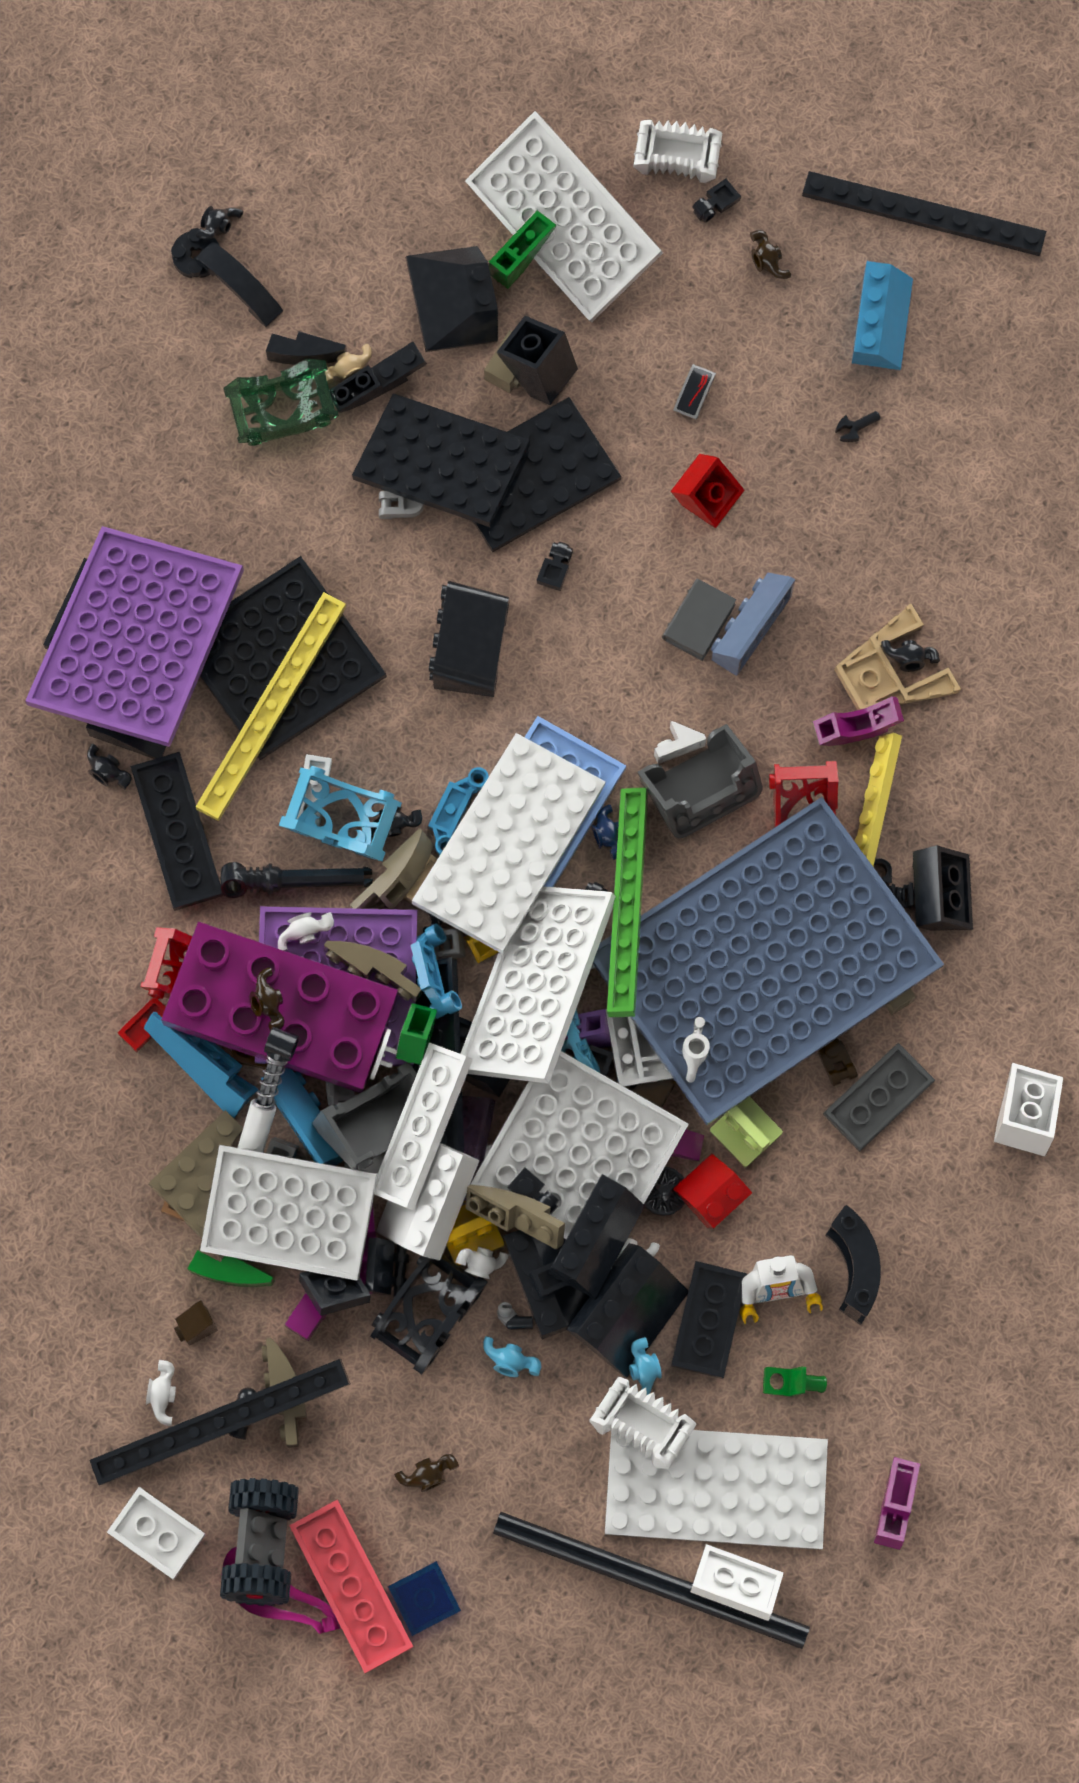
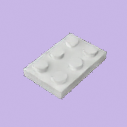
[107,1487,206,1580]
[691,1544,783,1621]

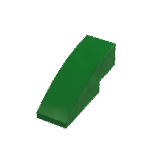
[187,1250,275,1287]

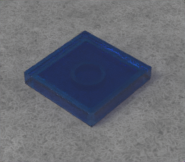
[388,1561,461,1637]

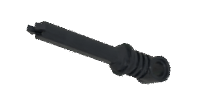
[220,862,373,898]

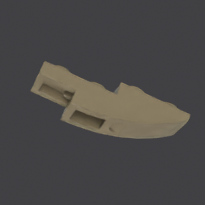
[350,828,434,909]
[324,941,422,1002]
[465,1185,565,1250]
[262,1338,307,1448]

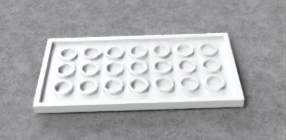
[465,111,663,322]
[412,733,606,954]
[461,887,616,1083]
[605,1430,828,1550]

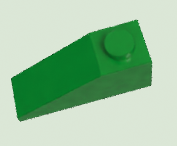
[489,210,556,289]

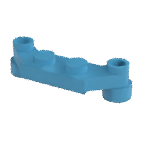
[428,767,489,856]
[411,924,462,1019]

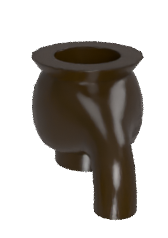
[750,230,791,279]
[249,967,285,1031]
[394,1454,459,1492]

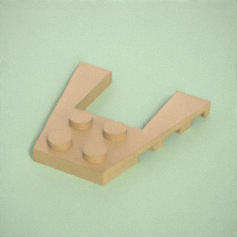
[834,604,961,710]

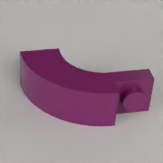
[813,696,904,746]

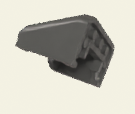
[638,724,763,839]
[312,1062,417,1171]

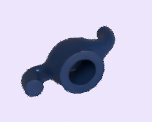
[592,804,619,860]

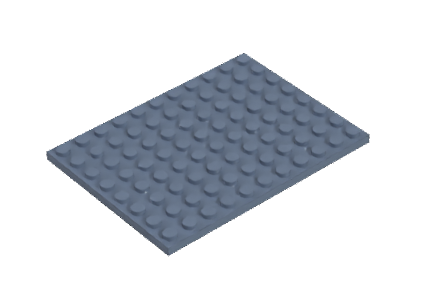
[593,797,944,1125]

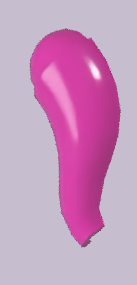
[221,1547,340,1634]

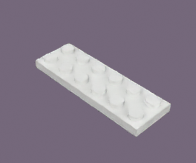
[374,1043,473,1210]

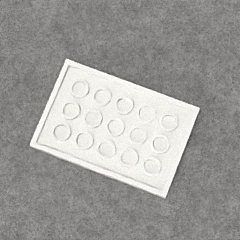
[200,1145,378,1280]

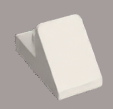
[654,721,706,764]

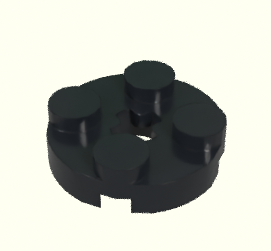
[171,228,219,278]

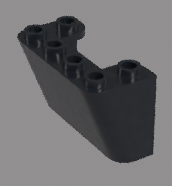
[429,580,510,697]

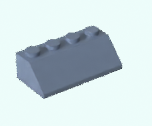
[711,572,795,676]

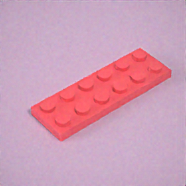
[289,1499,414,1674]

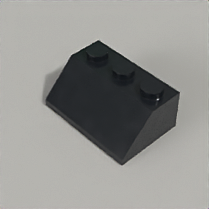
[912,845,973,931]

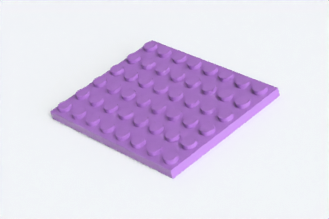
[25,526,244,747]

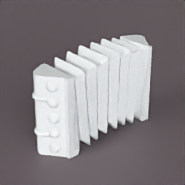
[633,120,722,183]
[589,1377,696,1469]

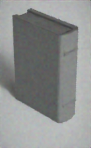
[662,579,737,661]

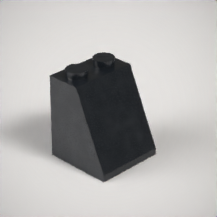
[497,316,578,405]

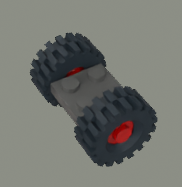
[220,1478,299,1606]

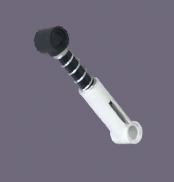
[237,1027,299,1153]

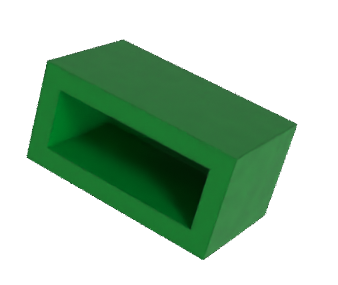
[396,1003,437,1065]

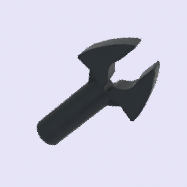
[835,411,880,442]

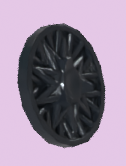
[644,1166,685,1216]

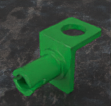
[763,1366,827,1397]

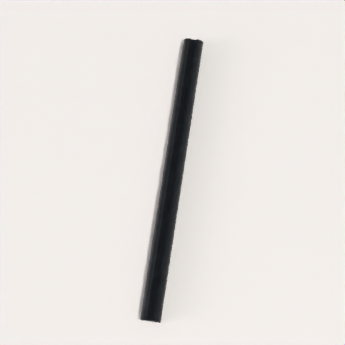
[493,1512,810,1649]

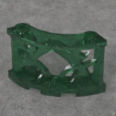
[223,359,339,446]

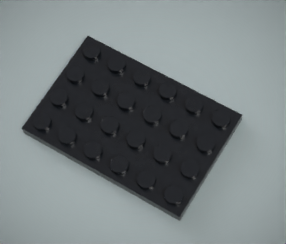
[352,393,530,527]
[473,397,621,552]

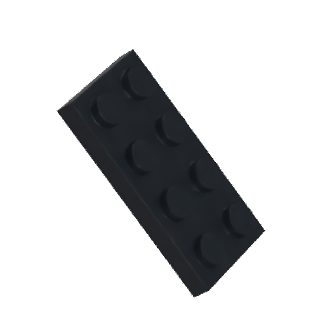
[671,1261,747,1379]

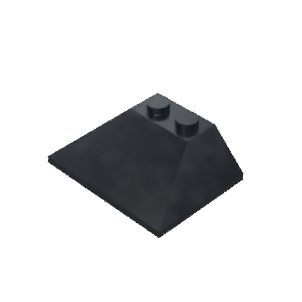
[405,246,498,352]

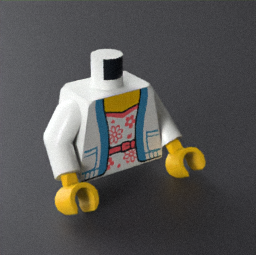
[739,1256,823,1324]

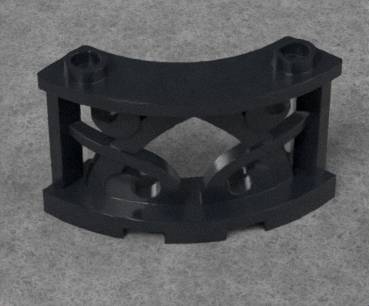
[825,1205,881,1325]
[370,1255,488,1375]

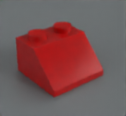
[670,454,745,528]
[673,1153,752,1229]

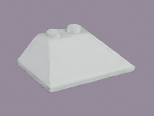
[606,1009,673,1087]

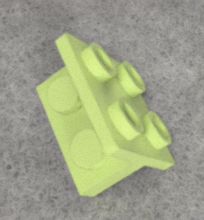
[710,1097,783,1167]

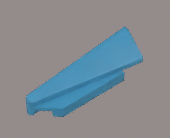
[144,1012,258,1118]

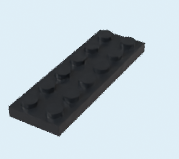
[130,751,224,911]

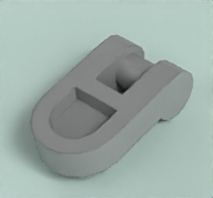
[379,491,424,519]

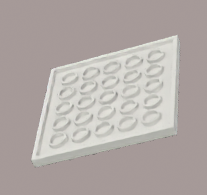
[470,1051,688,1239]

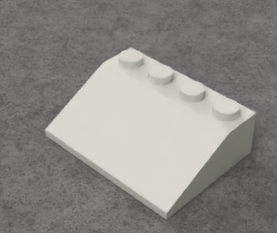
[376,1143,479,1260]

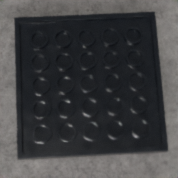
[200,556,387,760]

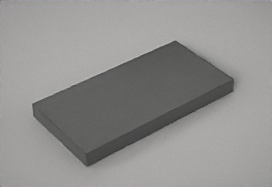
[823,1043,935,1152]

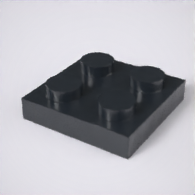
[299,1271,371,1316]

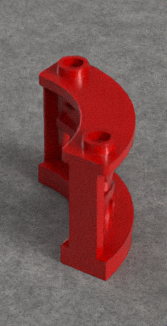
[769,761,839,828]
[140,927,192,999]

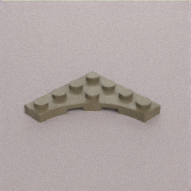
[148,1110,243,1259]

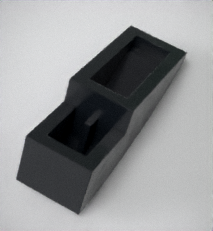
[266,331,347,365]

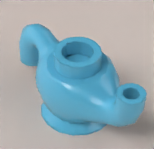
[483,1336,541,1377]
[629,1337,662,1395]

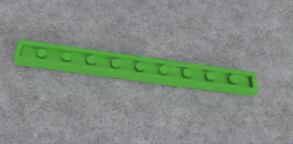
[607,788,648,1017]

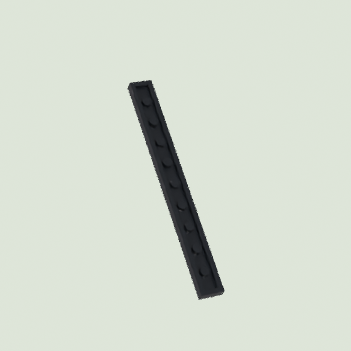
[802,171,1047,256]
[90,1359,351,1486]

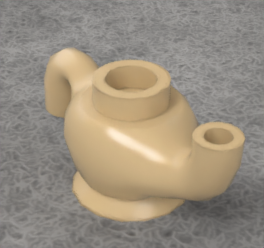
[321,344,372,385]

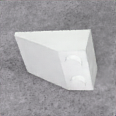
[994,1063,1063,1156]

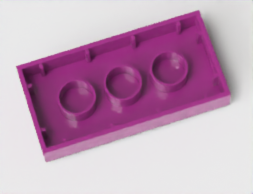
[161,921,398,1093]

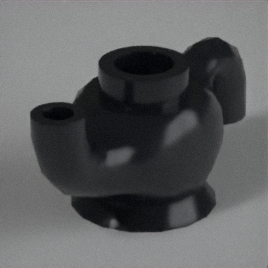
[196,206,243,241]
[881,640,940,672]
[87,743,132,790]
[371,807,423,841]

